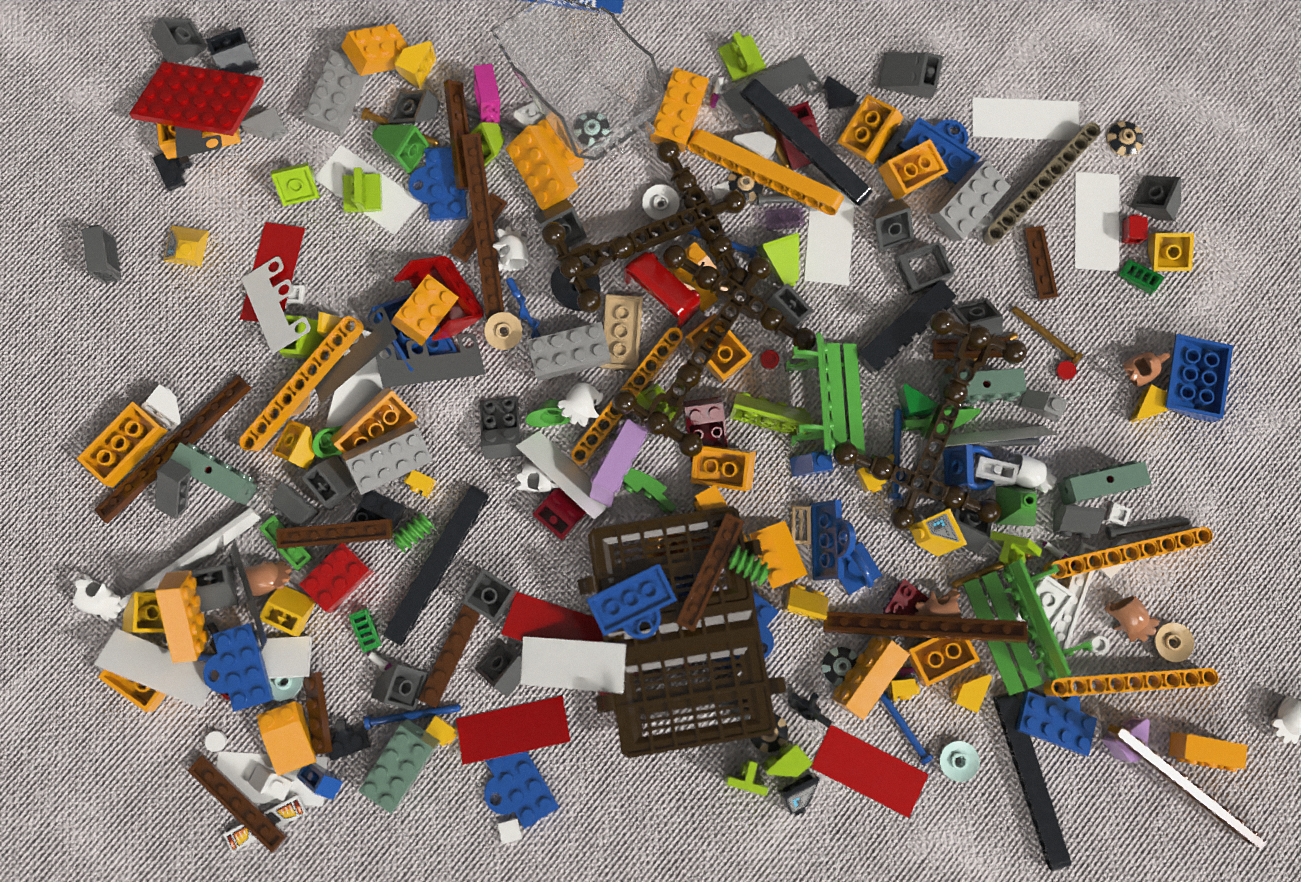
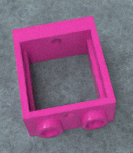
[474,64,500,123]

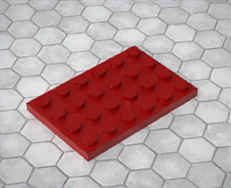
[129,61,264,136]

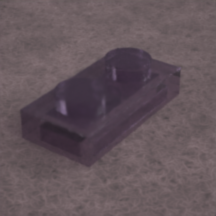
[765,207,805,231]

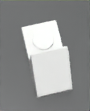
[513,102,548,129]
[976,456,1019,486]
[249,764,294,801]

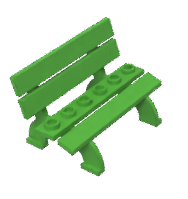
[785,333,865,455]
[963,559,1093,696]

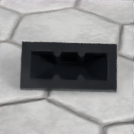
[824,75,859,110]

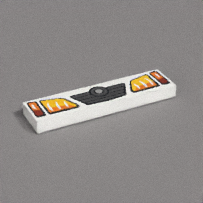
[224,795,307,852]

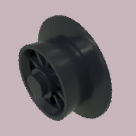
[550,262,601,311]

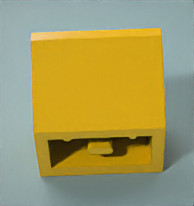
[260,586,316,636]

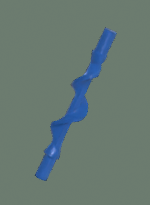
[506,277,541,339]

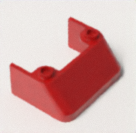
[624,252,701,330]
[393,256,484,341]

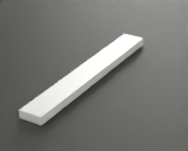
[119,507,262,609]
[1031,543,1100,693]

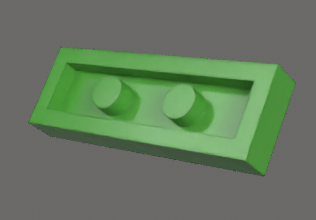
[259,515,313,571]

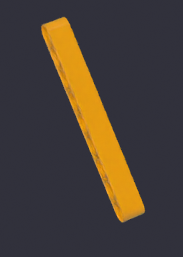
[687,129,844,215]
[239,316,364,452]
[571,327,683,466]
[1043,527,1213,579]
[1043,668,1219,697]

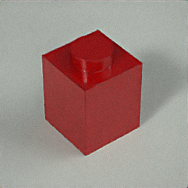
[1122,214,1148,244]

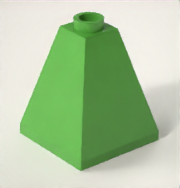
[372,125,430,175]
[996,486,1037,526]

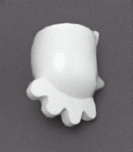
[493,226,529,271]
[557,383,604,426]
[1008,451,1057,493]
[516,461,559,492]
[73,574,123,621]
[1271,696,1301,744]

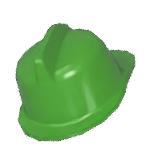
[526,399,570,428]
[312,426,343,458]

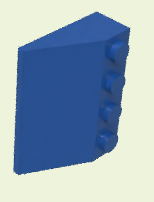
[367,292,458,372]
[1165,334,1233,423]

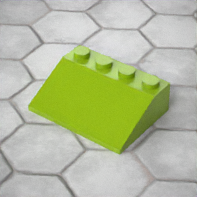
[729,392,811,435]

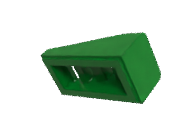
[1118,260,1164,295]
[348,608,382,653]

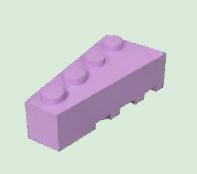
[590,419,648,507]

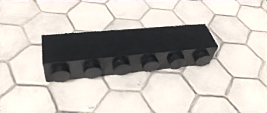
[858,280,957,373]

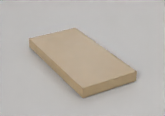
[600,294,643,371]

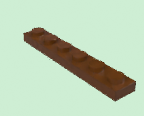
[444,79,469,190]
[676,513,745,632]
[276,519,393,549]
[418,604,481,708]
[187,755,288,853]

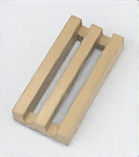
[791,506,811,545]

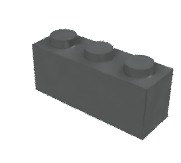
[155,459,191,519]

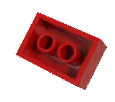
[299,543,374,613]

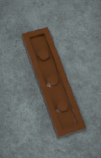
[450,192,508,264]
[1023,226,1058,301]
[932,337,1010,359]
[303,671,333,755]

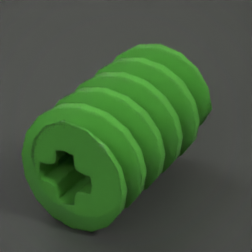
[392,512,436,553]
[728,545,773,587]

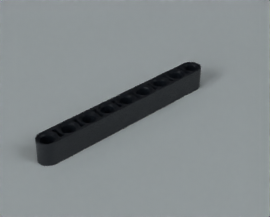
[740,78,873,206]
[383,485,490,646]
[993,692,1072,872]

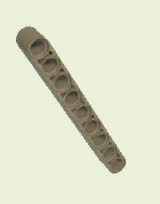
[983,122,1101,246]

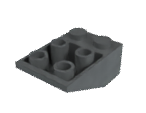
[878,52,943,99]
[480,397,523,460]

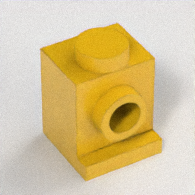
[404,470,436,498]
[888,678,920,701]

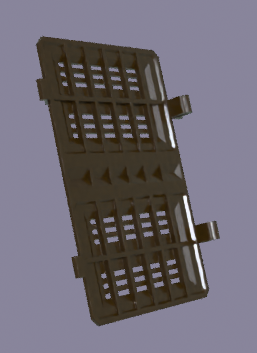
[577,506,786,758]

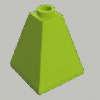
[757,233,799,286]

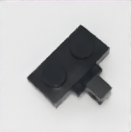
[878,124,907,163]
[153,153,194,191]
[329,719,371,761]

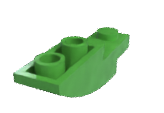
[901,406,981,437]
[623,468,677,514]

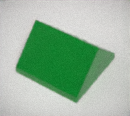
[898,384,939,419]

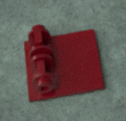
[883,578,929,616]

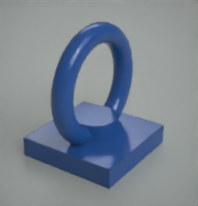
[943,444,995,491]
[838,542,882,595]

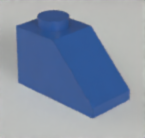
[789,451,833,477]
[297,763,343,800]

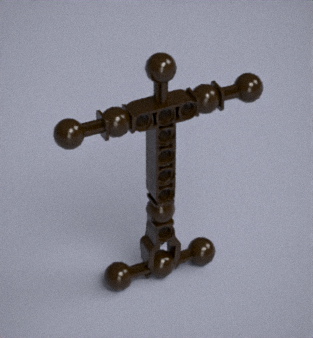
[542,140,749,313]
[612,245,816,457]
[833,310,1027,531]

